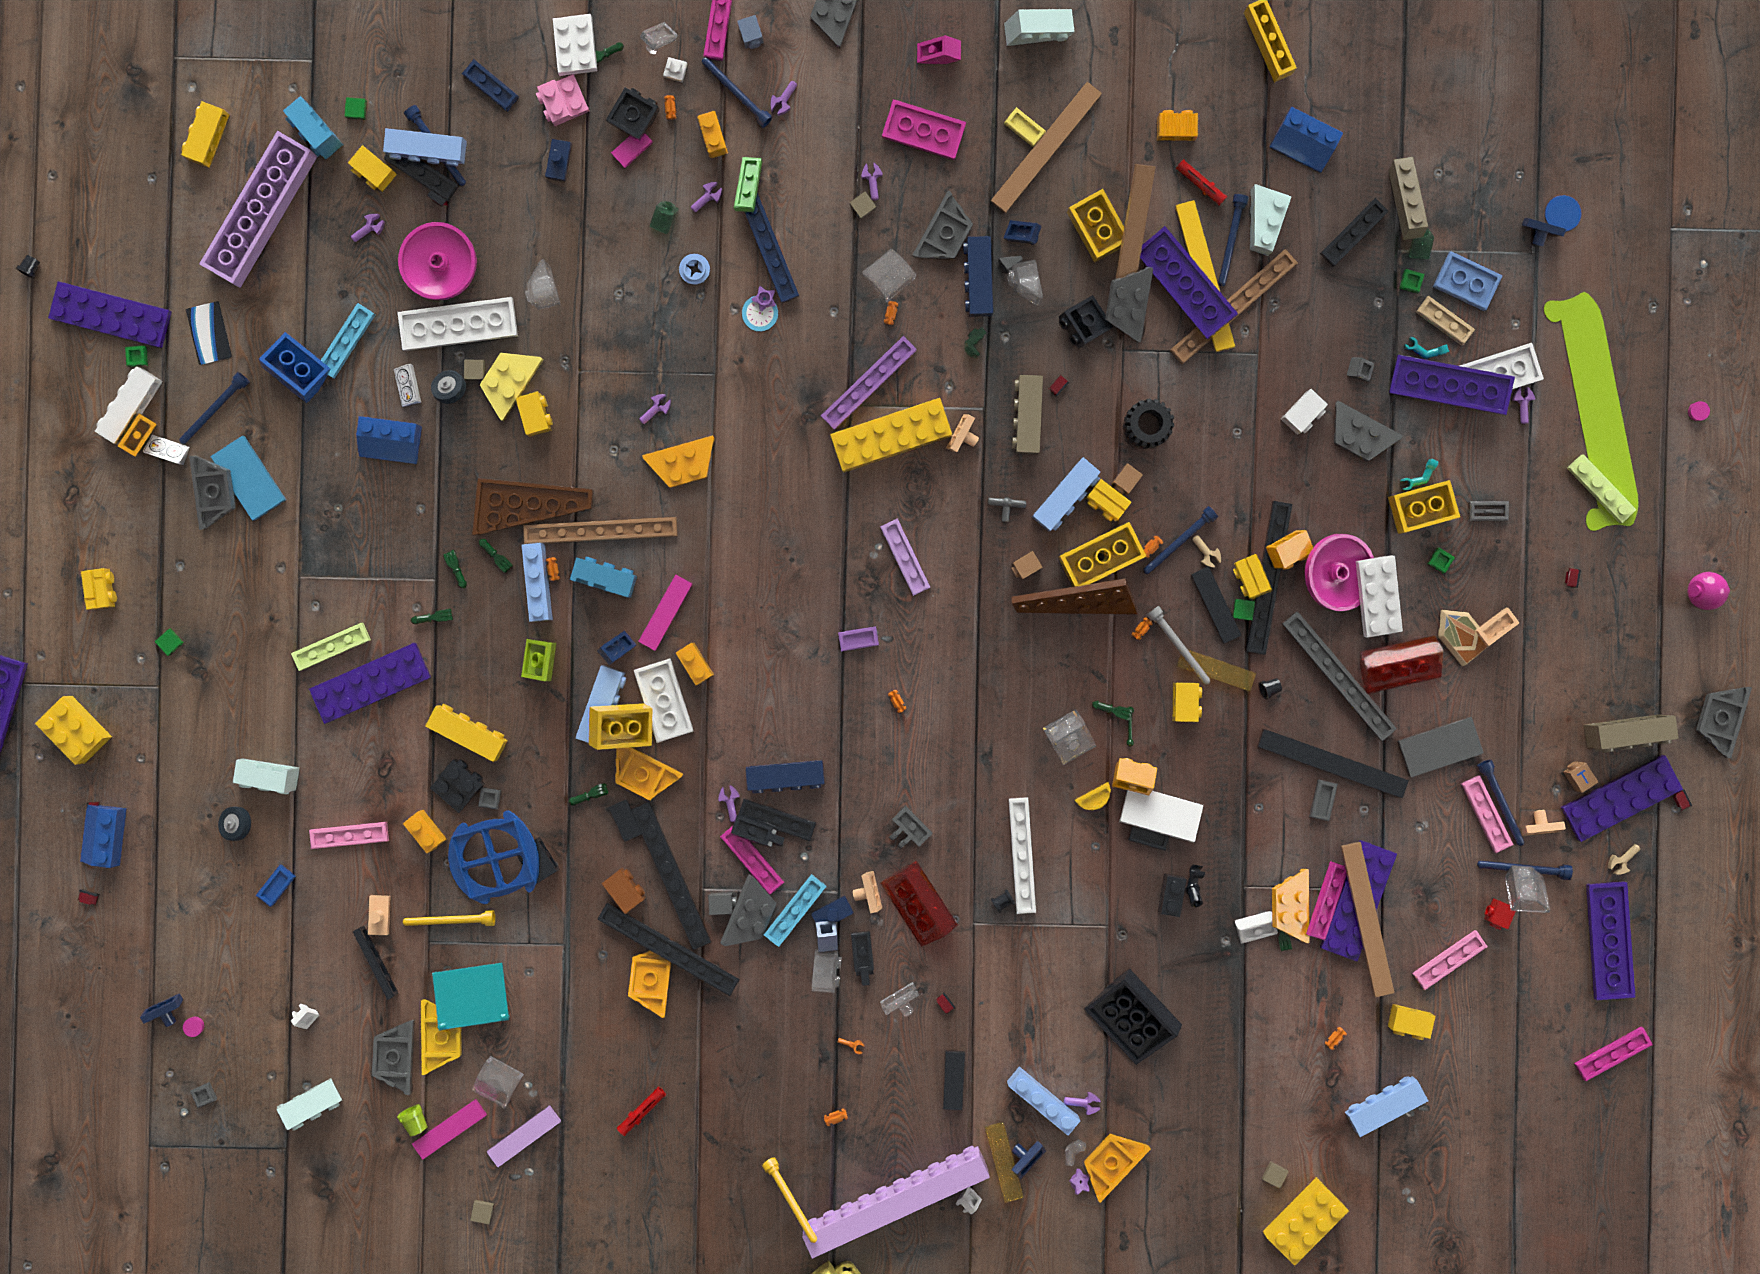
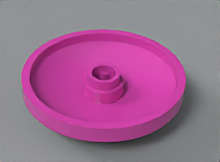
[398,222,477,300]
[1305,534,1374,611]

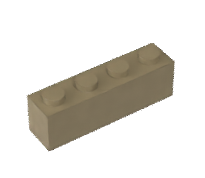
[1389,157,1428,240]
[1012,375,1043,455]

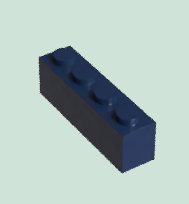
[963,236,993,317]
[746,760,825,794]

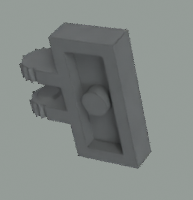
[889,806,933,849]

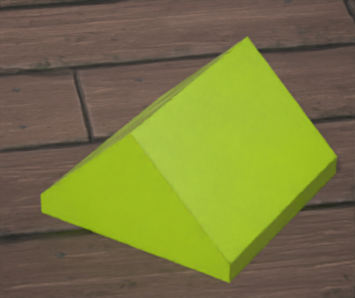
[521,639,556,681]

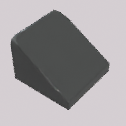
[998,256,1023,273]
[1347,357,1375,382]

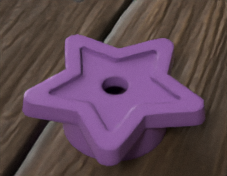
[752,286,776,311]
[1070,1169,1090,1195]

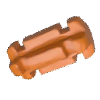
[664,95,676,120]
[884,301,898,325]
[1144,536,1163,558]
[546,557,560,581]
[1132,618,1153,640]
[888,690,906,713]
[1325,1027,1347,1050]
[824,1109,848,1126]

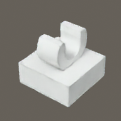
[663,57,688,83]
[291,1004,319,1029]
[956,1187,982,1214]

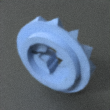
[679,254,710,285]

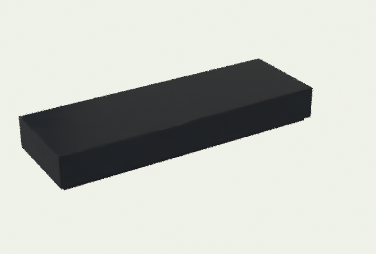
[943,1050,965,1110]

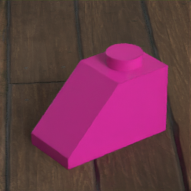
[917,35,961,64]

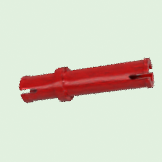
[1176,159,1227,206]
[617,1086,666,1136]

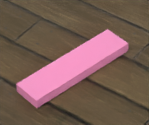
[1461,776,1513,853]
[309,822,389,849]
[1412,930,1488,990]

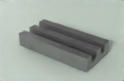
[1468,501,1509,521]

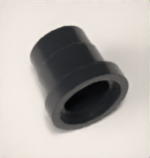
[15,255,40,279]
[1258,678,1282,700]

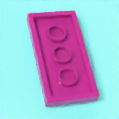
[882,99,966,161]

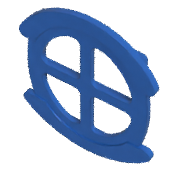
[448,810,539,904]

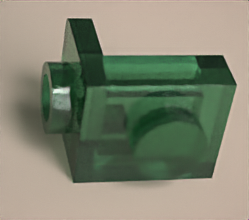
[649,201,679,234]
[1409,229,1434,259]
[964,327,987,359]

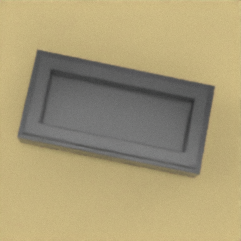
[1309,779,1338,821]

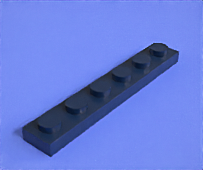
[745,193,799,303]

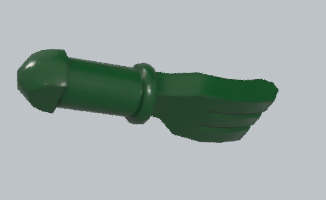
[595,42,624,63]
[479,539,513,573]
[443,550,467,589]
[410,609,453,625]
[1092,701,1133,721]
[569,783,609,806]
[1277,929,1292,951]

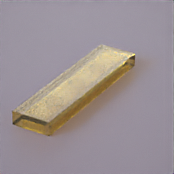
[1177,649,1256,691]
[985,1122,1024,1203]

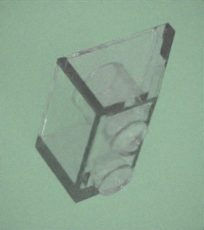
[862,248,916,302]
[525,259,560,310]
[1007,260,1043,305]
[1043,709,1096,765]
[1505,865,1551,913]
[472,1056,524,1109]

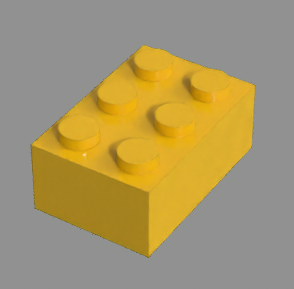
[1067,189,1124,263]
[1388,480,1460,534]
[35,696,112,765]
[589,703,653,750]

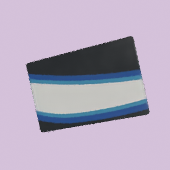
[186,301,232,365]

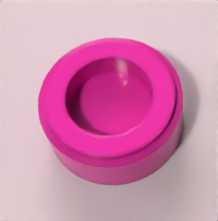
[1688,401,1710,421]
[183,1017,204,1037]

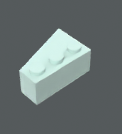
[1004,9,1074,46]
[1250,184,1291,256]
[233,759,299,794]
[277,1079,342,1131]

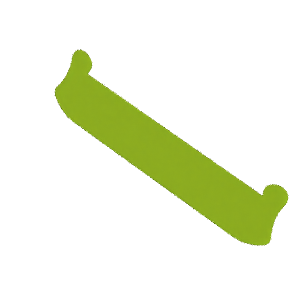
[1544,292,1638,531]

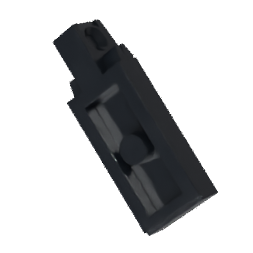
[730,815,785,847]
[851,931,874,986]

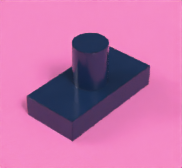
[545,139,572,181]
[1522,218,1566,247]
[1004,220,1042,245]
[597,630,636,665]
[811,895,854,923]
[140,993,183,1027]
[1012,1141,1046,1180]

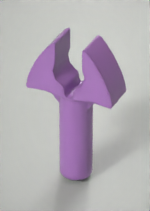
[771,81,797,116]
[862,163,882,200]
[691,182,722,212]
[351,214,385,242]
[1512,387,1535,424]
[639,394,671,424]
[719,785,740,822]
[1064,1092,1101,1115]

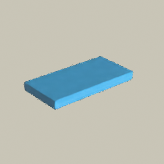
[211,436,286,521]

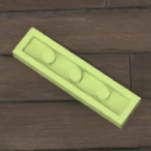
[1567,454,1636,523]
[291,623,371,671]

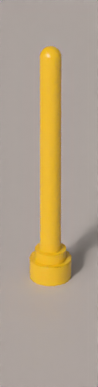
[403,910,496,926]
[762,1157,817,1243]

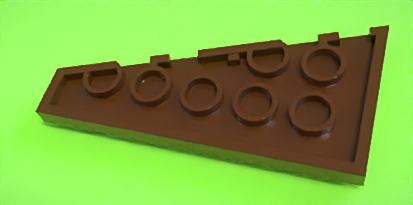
[472,478,594,536]
[1012,579,1137,614]

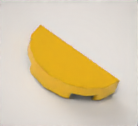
[1075,782,1111,811]

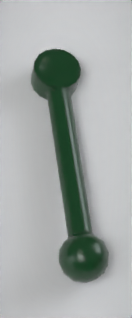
[1126,707,1134,747]

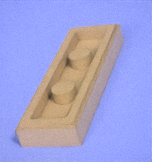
[1416,296,1475,346]

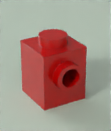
[1484,898,1517,930]

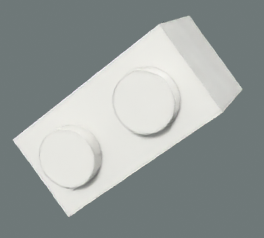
[1281,389,1328,435]

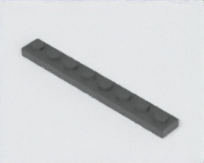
[1282,612,1397,741]

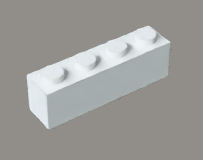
[95,367,163,445]

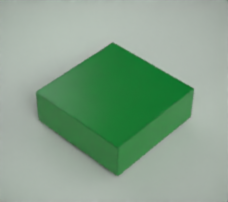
[345,97,367,120]
[1399,269,1424,294]
[125,346,148,367]
[1427,547,1455,574]
[1233,599,1255,620]
[155,629,184,656]

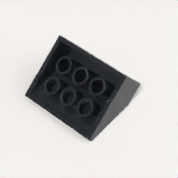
[1084,969,1182,1065]

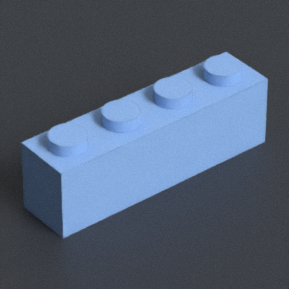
[383,128,467,167]
[1032,457,1100,531]
[522,543,553,622]
[576,665,626,743]
[1007,1067,1080,1136]
[1345,1076,1428,1137]

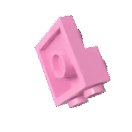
[536,74,590,126]

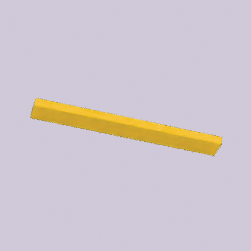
[1175,200,1235,352]

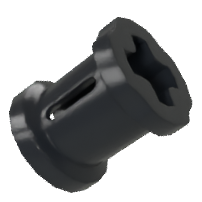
[991,889,1016,914]

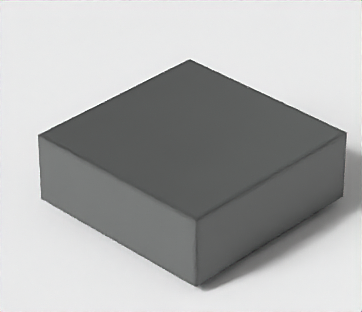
[478,787,501,810]
[190,1082,217,1108]

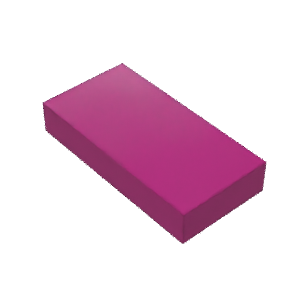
[611,134,653,168]

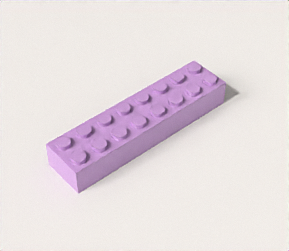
[199,131,318,288]

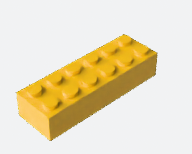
[830,398,952,473]

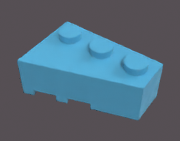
[283,96,343,159]
[570,557,637,598]

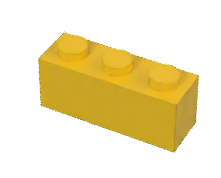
[181,101,230,168]

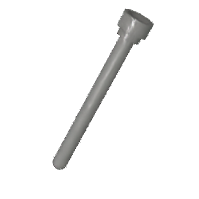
[1147,606,1210,685]

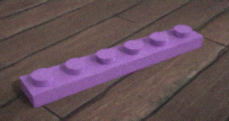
[821,336,917,430]

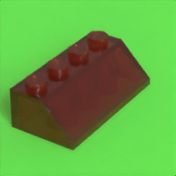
[1360,635,1443,694]
[880,860,958,947]

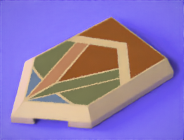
[1438,610,1489,666]

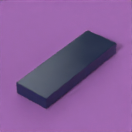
[462,59,519,112]

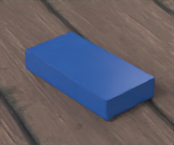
[256,865,296,907]

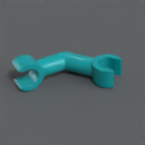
[1404,337,1449,359]
[1400,459,1439,490]

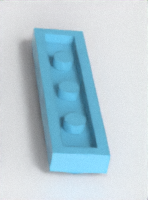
[321,303,376,379]
[764,874,826,947]

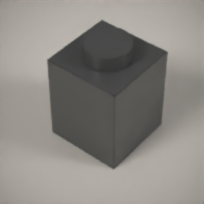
[708,892,737,915]

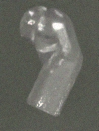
[1065,1140,1086,1166]

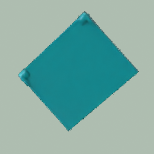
[432,963,510,1031]

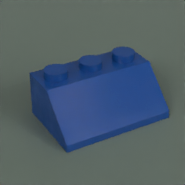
[1270,107,1343,173]
[259,332,331,403]
[356,416,422,464]
[80,805,127,868]

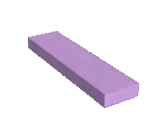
[880,518,930,596]
[487,1105,561,1167]

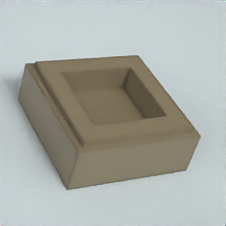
[850,192,876,219]
[464,360,485,380]
[1262,1161,1289,1188]
[470,1200,494,1224]

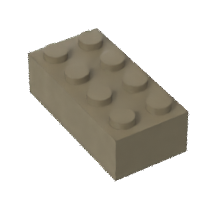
[1584,714,1679,752]

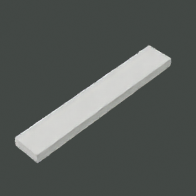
[1009,797,1036,914]

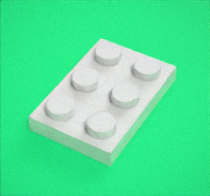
[553,14,597,76]

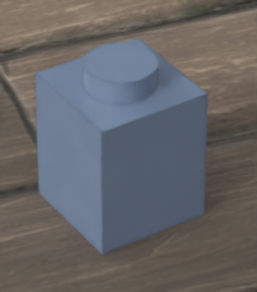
[737,15,764,49]
[816,921,838,952]

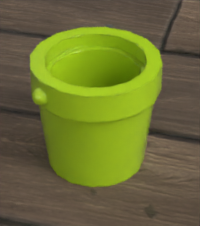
[397,1104,428,1136]

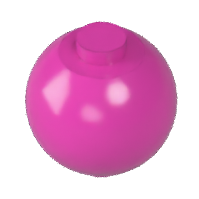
[1687,572,1730,610]

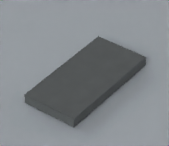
[1398,717,1484,777]

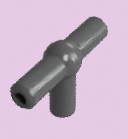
[988,497,1026,522]

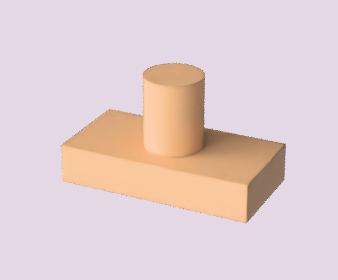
[946,414,979,452]
[1475,608,1519,646]
[1520,810,1566,836]
[853,871,882,913]
[368,895,391,935]

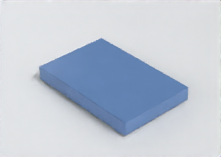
[1433,251,1502,311]

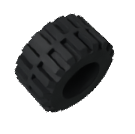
[1123,398,1174,449]

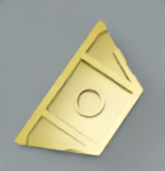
[480,353,543,421]

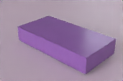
[838,626,879,651]

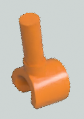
[838,1038,864,1054]

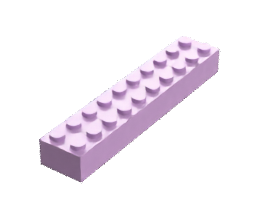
[802,1146,990,1258]

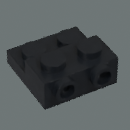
[606,87,660,141]
[1059,295,1113,349]
[430,759,485,813]

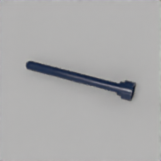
[702,57,773,128]
[404,105,466,186]
[1218,194,1249,287]
[179,372,250,444]
[1143,506,1218,574]
[1477,759,1525,846]
[1477,861,1573,880]

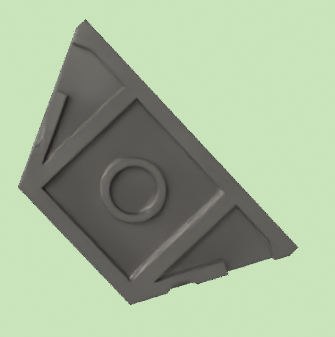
[810,0,858,48]
[912,191,973,259]
[1105,267,1153,342]
[1334,401,1403,461]
[189,456,235,530]
[1696,687,1752,759]
[720,874,777,946]
[372,1020,415,1095]

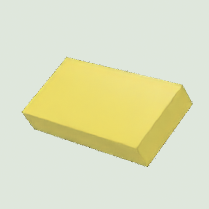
[1004,107,1046,148]

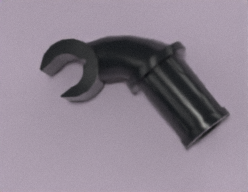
[1185,865,1205,908]

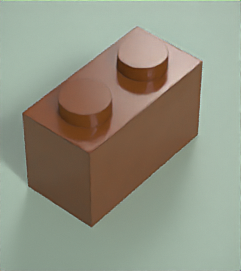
[601,867,646,914]

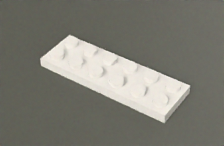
[398,297,518,351]

